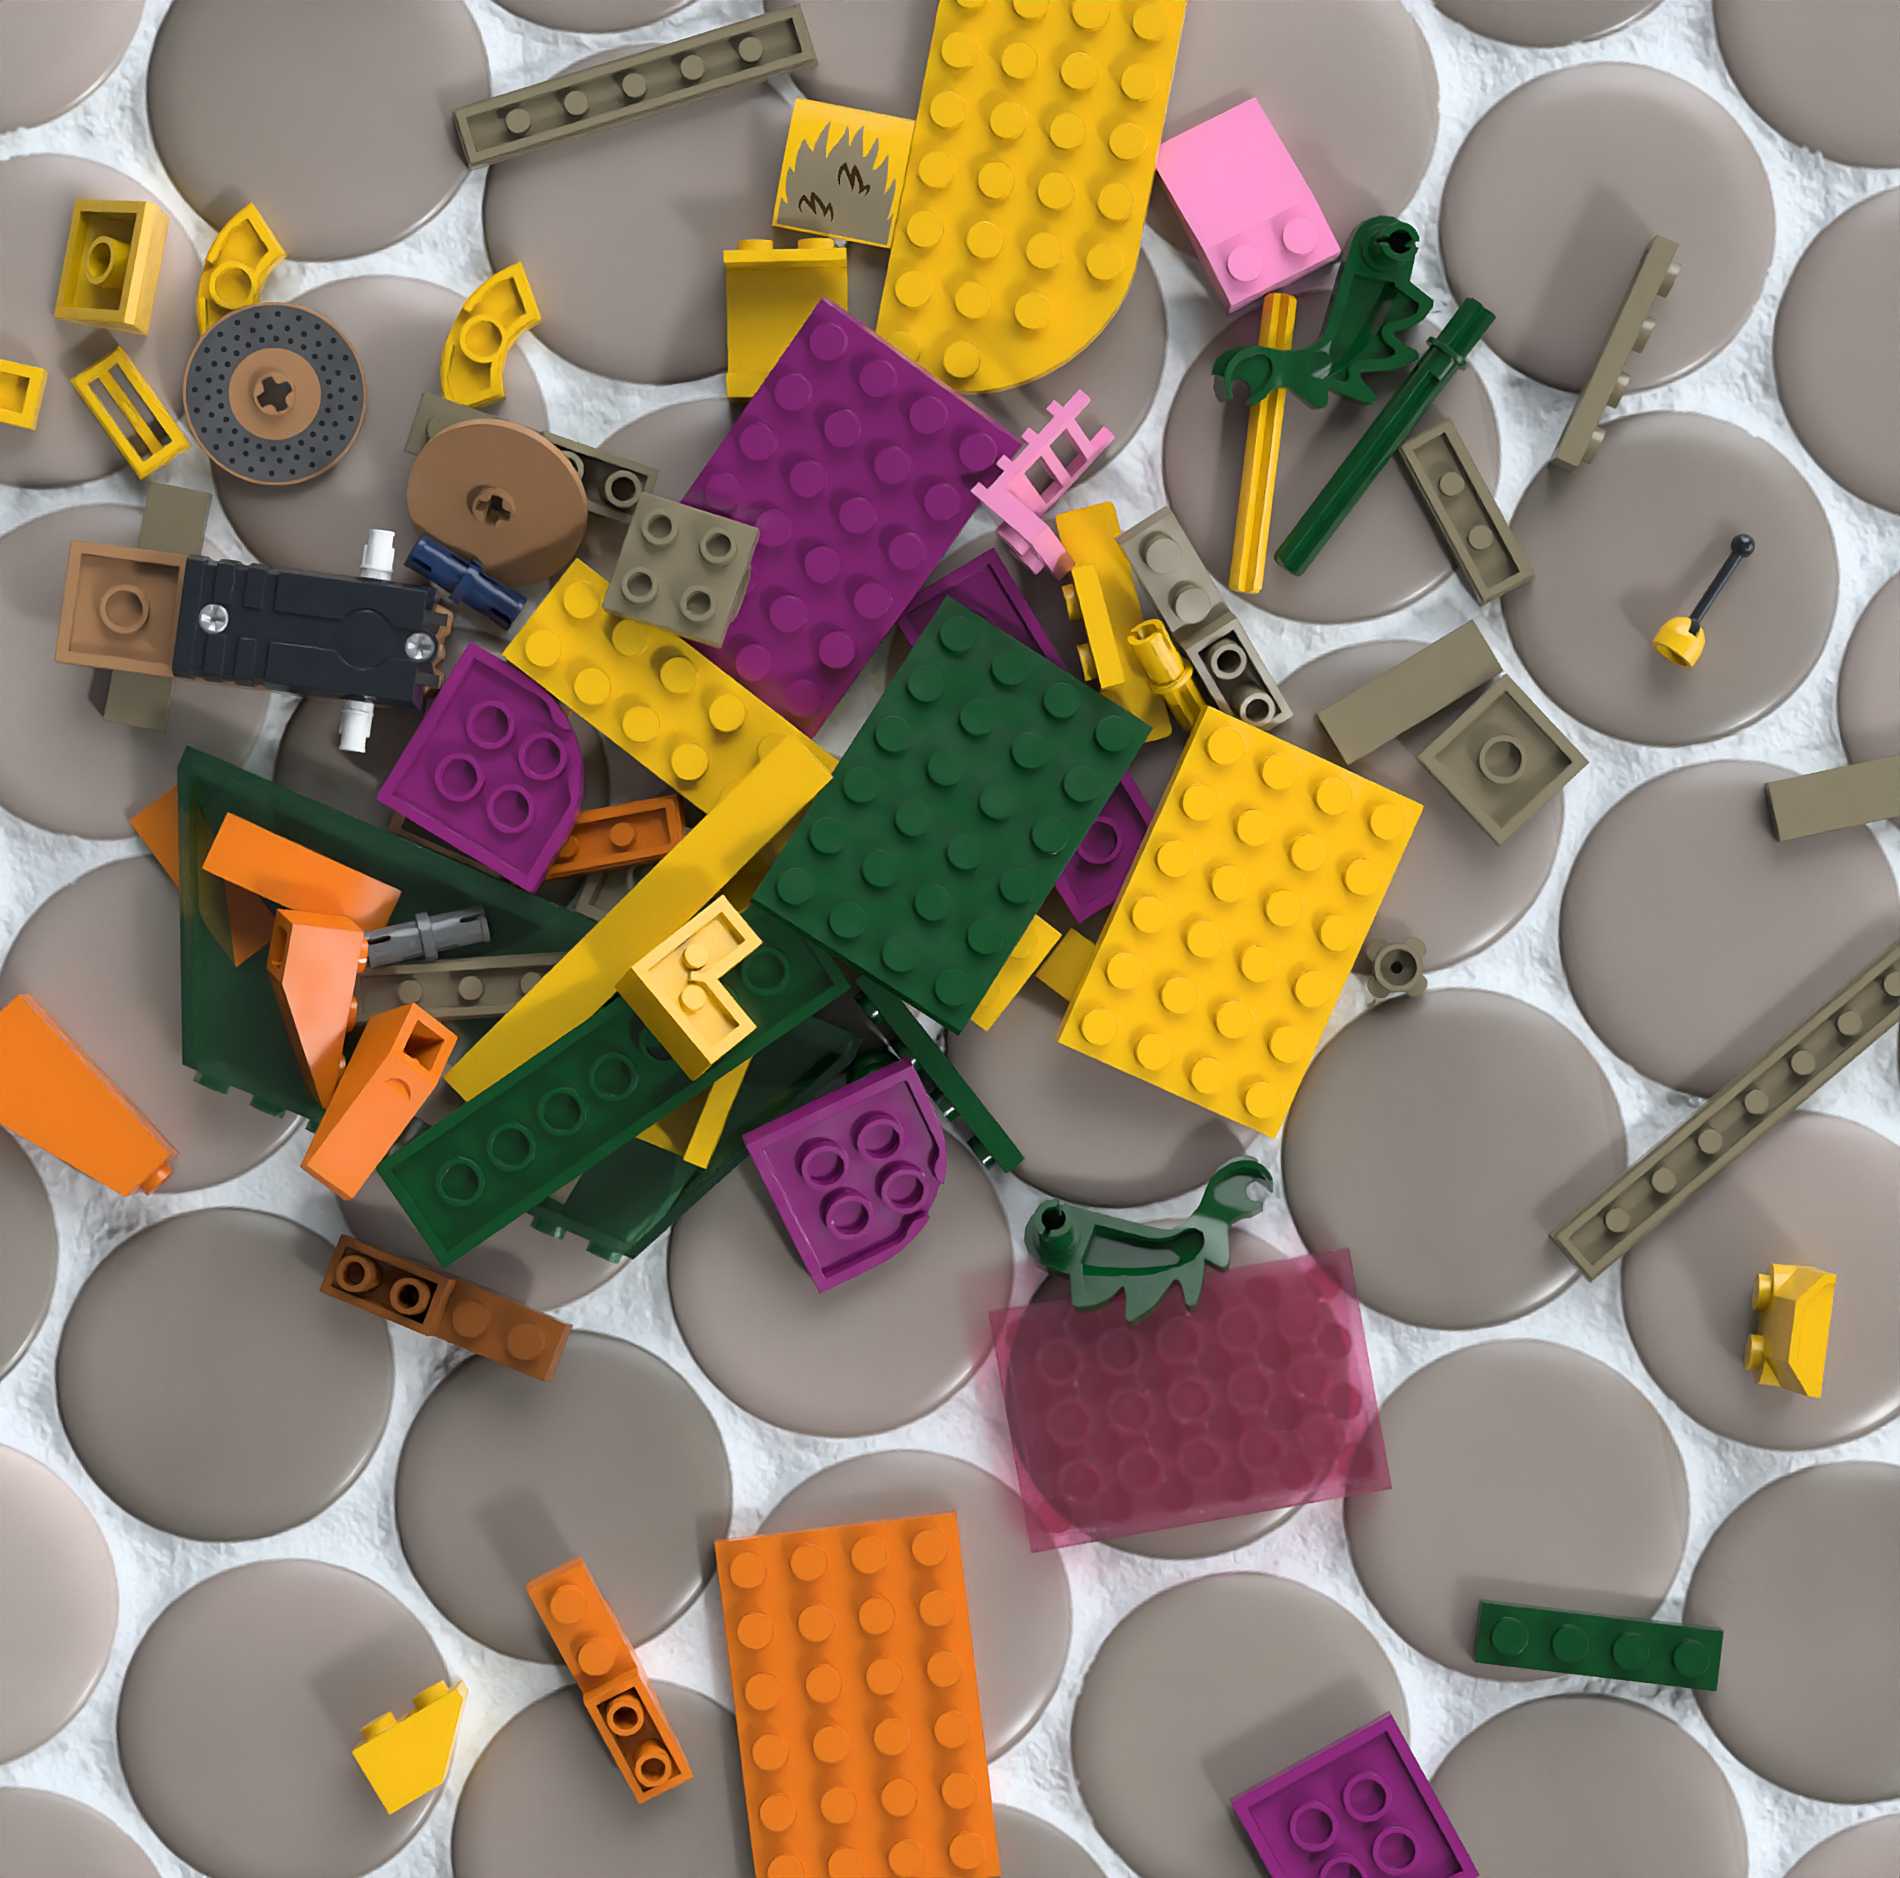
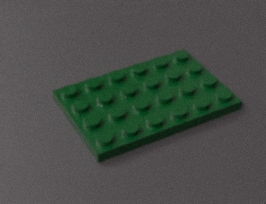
[749,595,1153,1036]

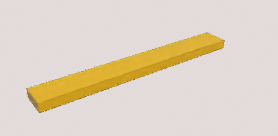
[443,732,833,1102]

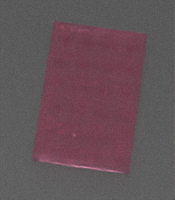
[988,1247,1392,1553]

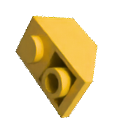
[352,1679,469,1815]

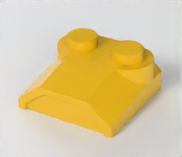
[1744,1263,1837,1398]

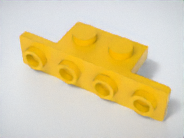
[1055,501,1172,744]

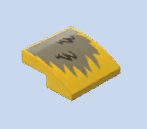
[772,97,916,249]

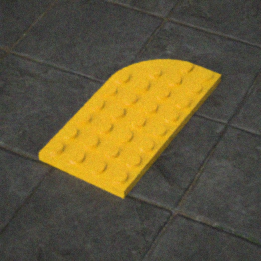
[875,0,1188,395]

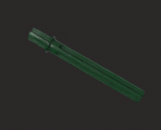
[1274,297,1496,577]

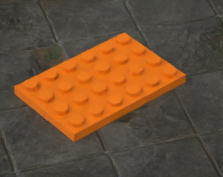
[714,1510,1001,1878]

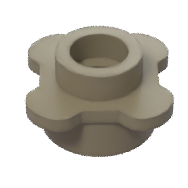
[1366,937,1428,998]

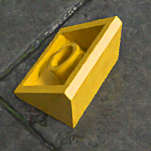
[53,199,170,336]

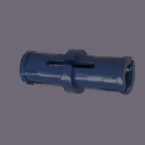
[403,532,528,631]

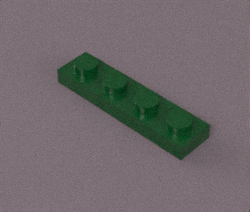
[853,975,1025,1174]
[1472,1599,1724,1691]

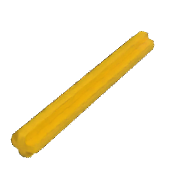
[1229,292,1297,594]

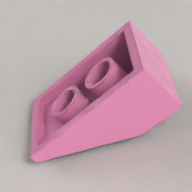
[1155,97,1341,315]

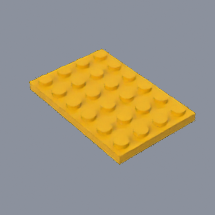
[1053,705,1424,1139]

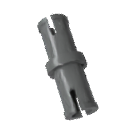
[363,903,490,970]

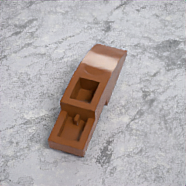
[319,1234,573,1382]

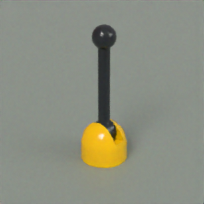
[1650,534,1755,669]

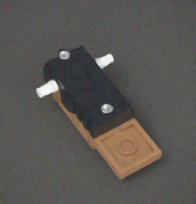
[54,529,454,753]

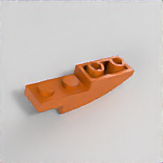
[526,1555,694,1805]

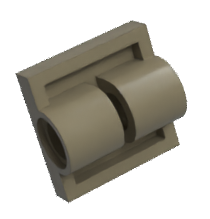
[602,491,760,649]

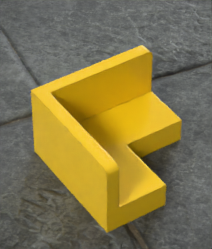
[614,895,763,1081]

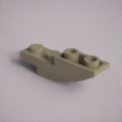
[403,392,659,526]
[1114,506,1294,732]

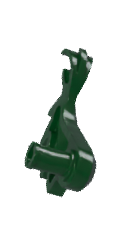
[1211,215,1434,410]

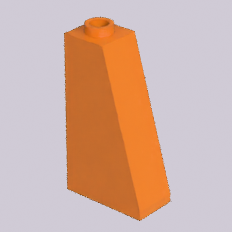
[0,994,179,1197]

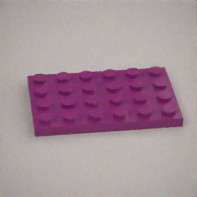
[677,297,1025,740]

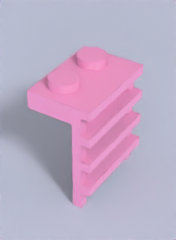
[971,389,1115,582]

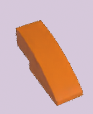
[202,812,403,931]

